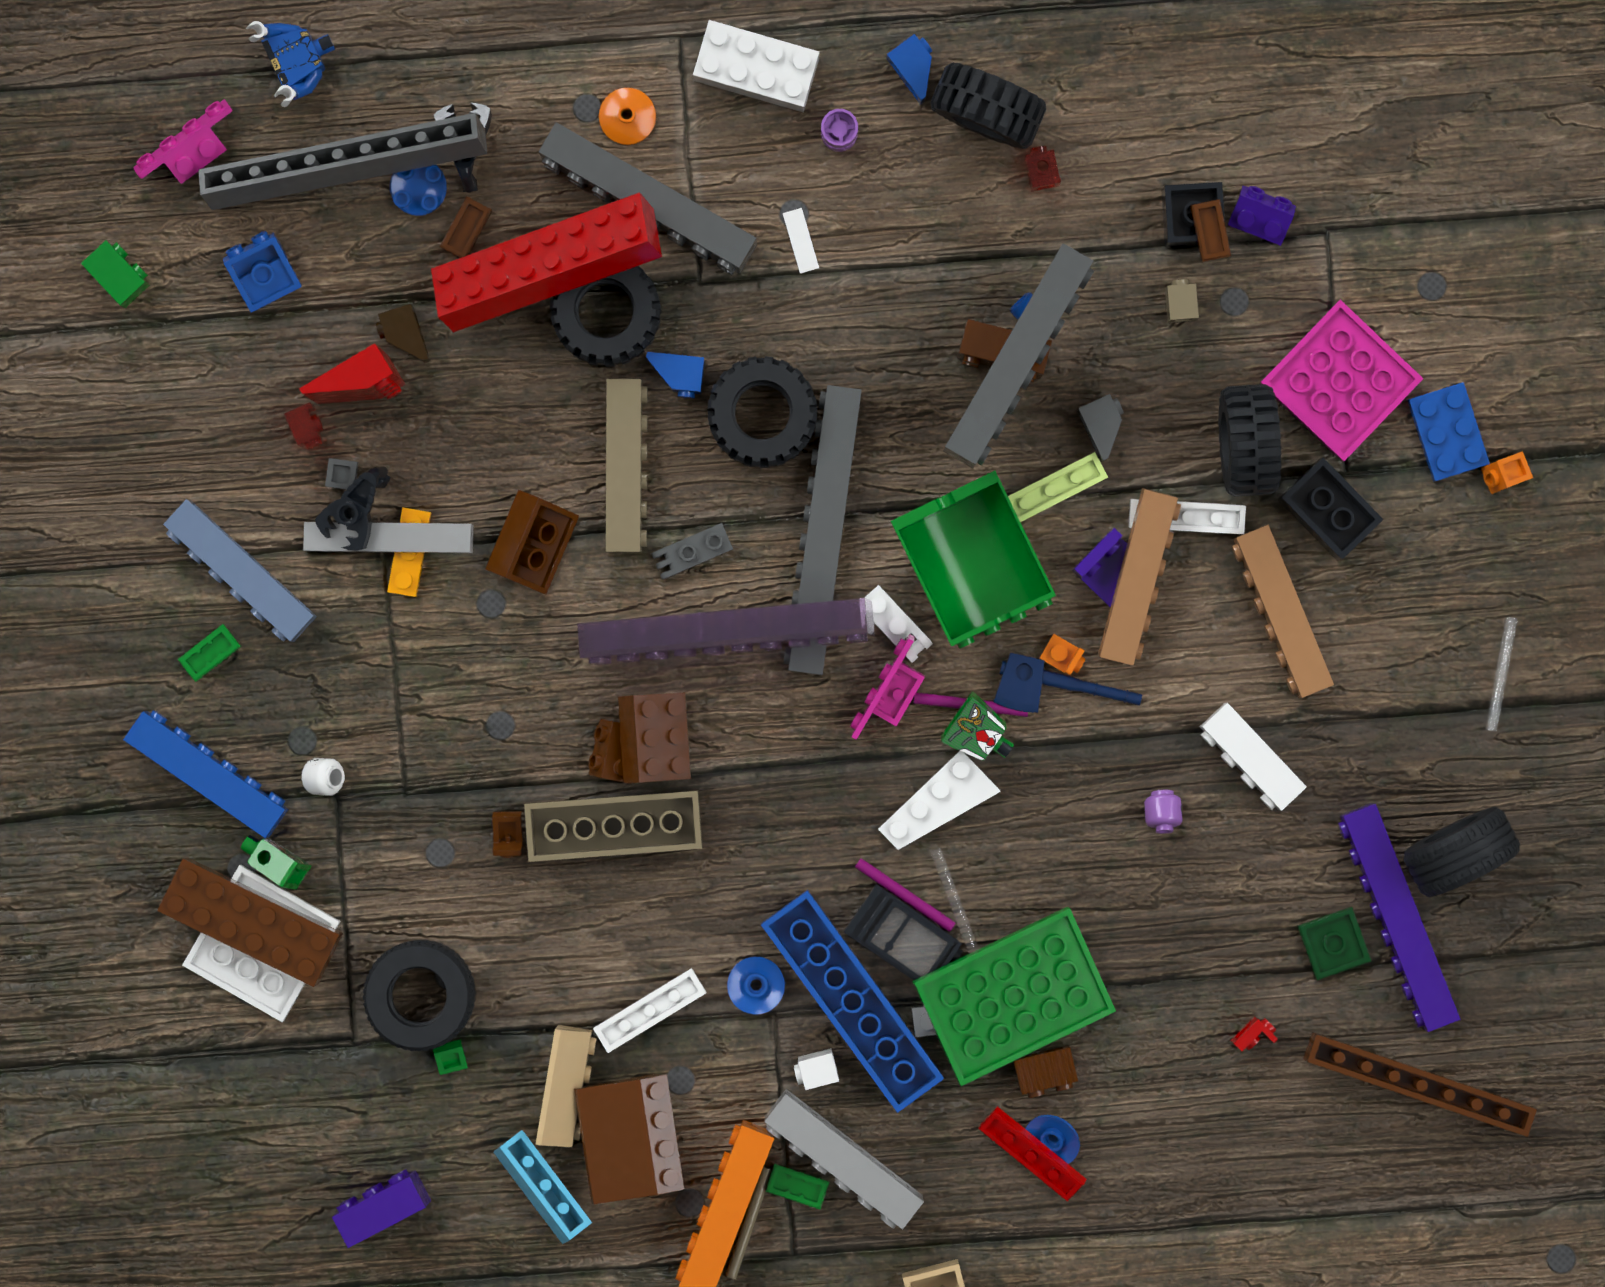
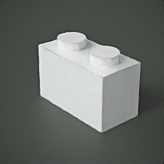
[794,1048,839,1090]

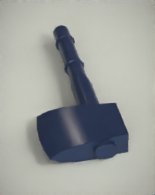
[993,653,1142,713]

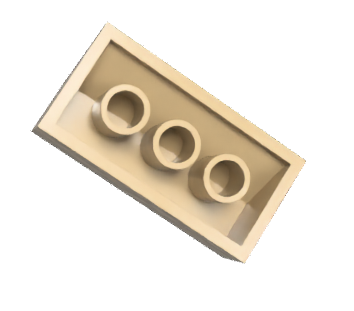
[536,1025,597,1147]

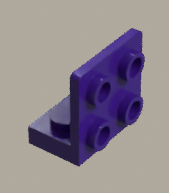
[1072,528,1127,608]

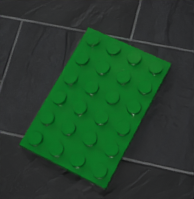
[912,907,1116,1086]

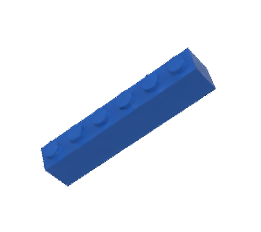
[123,710,289,838]

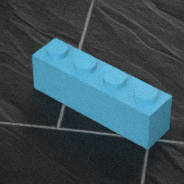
[493,1130,592,1244]

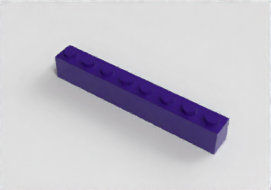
[1338,803,1461,1032]

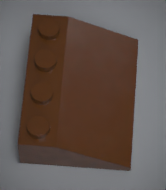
[574,1074,684,1204]

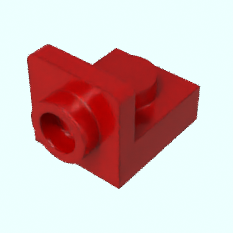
[1230,1016,1278,1051]

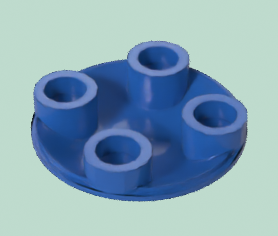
[390,165,447,216]

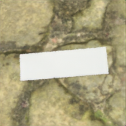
[783,208,819,273]

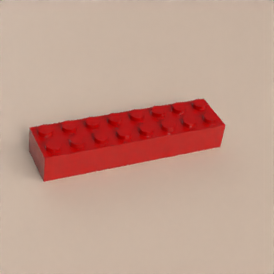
[431,192,662,332]

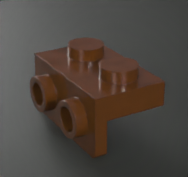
[588,719,631,784]

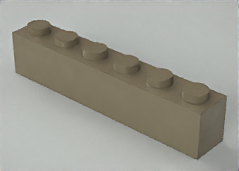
[606,379,648,553]

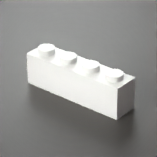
[1199,703,1306,811]

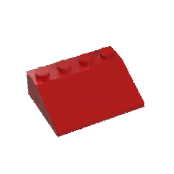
[299,343,405,404]

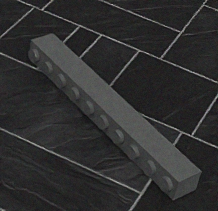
[199,113,487,210]
[784,385,862,675]

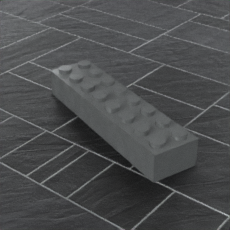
[539,122,757,275]
[943,243,1095,468]

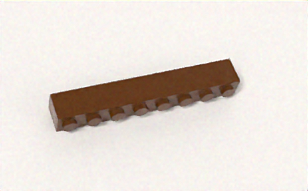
[1303,1032,1537,1137]

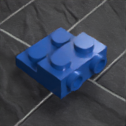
[223,231,302,313]

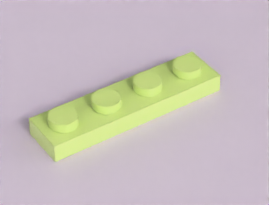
[1008,452,1108,522]

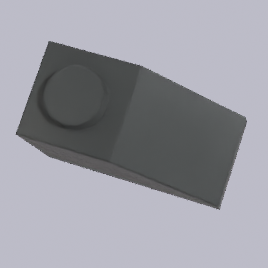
[1077,394,1124,462]

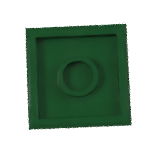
[1297,906,1371,980]

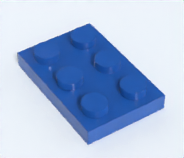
[1407,382,1490,482]

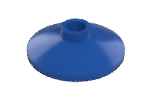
[727,956,785,1014]
[1026,1115,1080,1164]

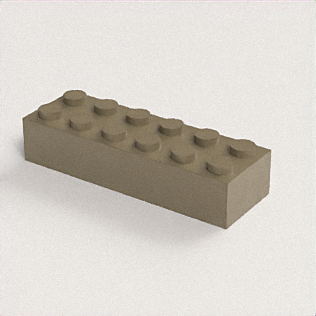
[524,790,703,862]

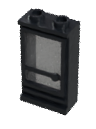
[843,884,963,980]

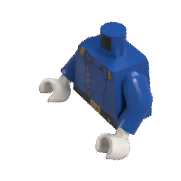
[246,21,335,107]

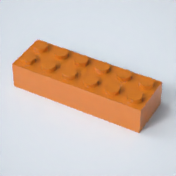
[675,1120,775,1287]

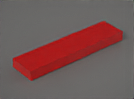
[978,1106,1087,1202]

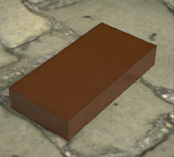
[440,196,492,258]
[1190,199,1231,263]

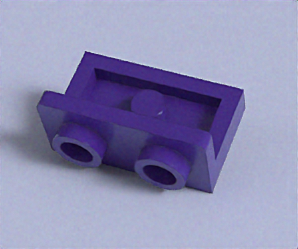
[1228,186,1296,246]

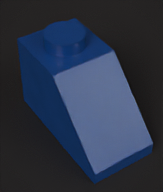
[886,34,932,105]
[646,352,705,399]

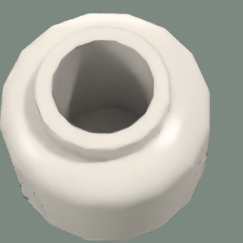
[302,758,345,795]

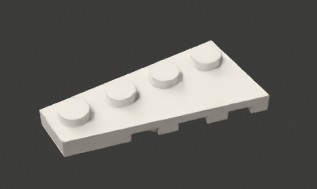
[878,751,1001,850]

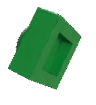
[433,1039,468,1075]

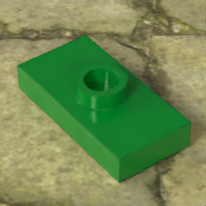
[178,624,242,682]
[766,1163,829,1210]

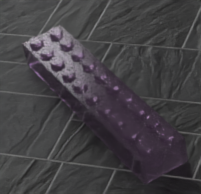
[577,598,875,665]

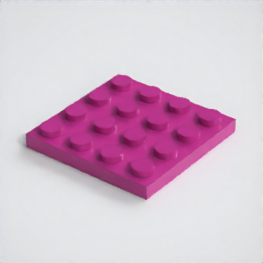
[1260,299,1423,462]

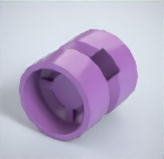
[821,109,858,152]

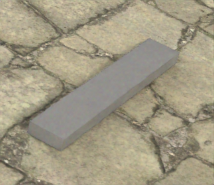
[303,522,473,553]

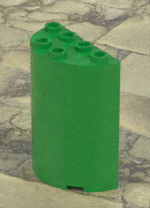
[891,471,1056,649]

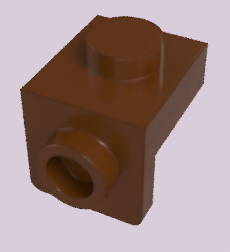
[492,811,523,858]

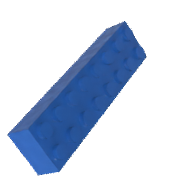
[761,889,944,1113]

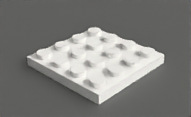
[182,865,341,1022]

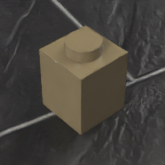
[1165,279,1199,323]

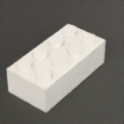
[693,20,820,113]

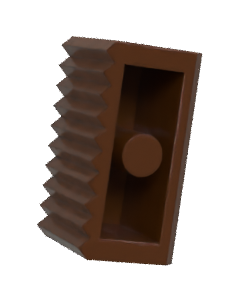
[1013,1045,1078,1098]

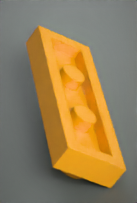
[387,507,432,597]

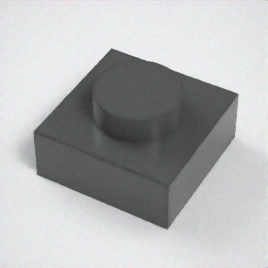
[325,458,359,490]

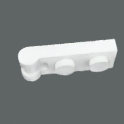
[857,585,933,663]

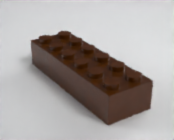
[157,858,343,987]

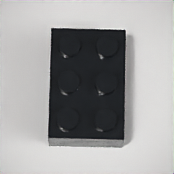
[1277,458,1384,561]

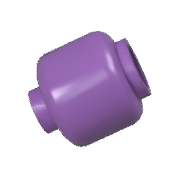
[1144,790,1183,834]

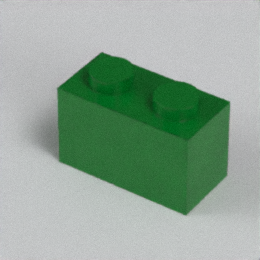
[81,240,150,308]

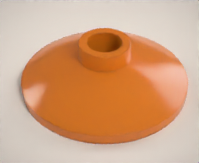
[599,88,656,145]

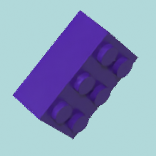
[332,1169,431,1248]

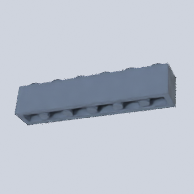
[163,499,317,642]

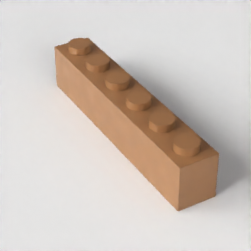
[1098,488,1181,665]
[1231,525,1334,698]

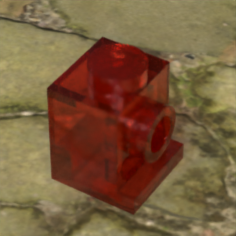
[1024,146,1061,192]
[284,402,324,449]

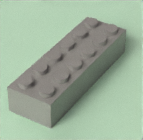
[764,1089,924,1230]

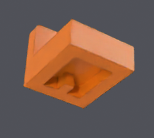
[1481,451,1533,494]
[1039,634,1086,676]

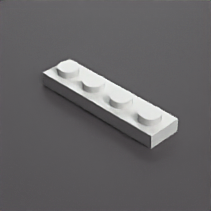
[1129,499,1246,534]
[593,968,707,1053]

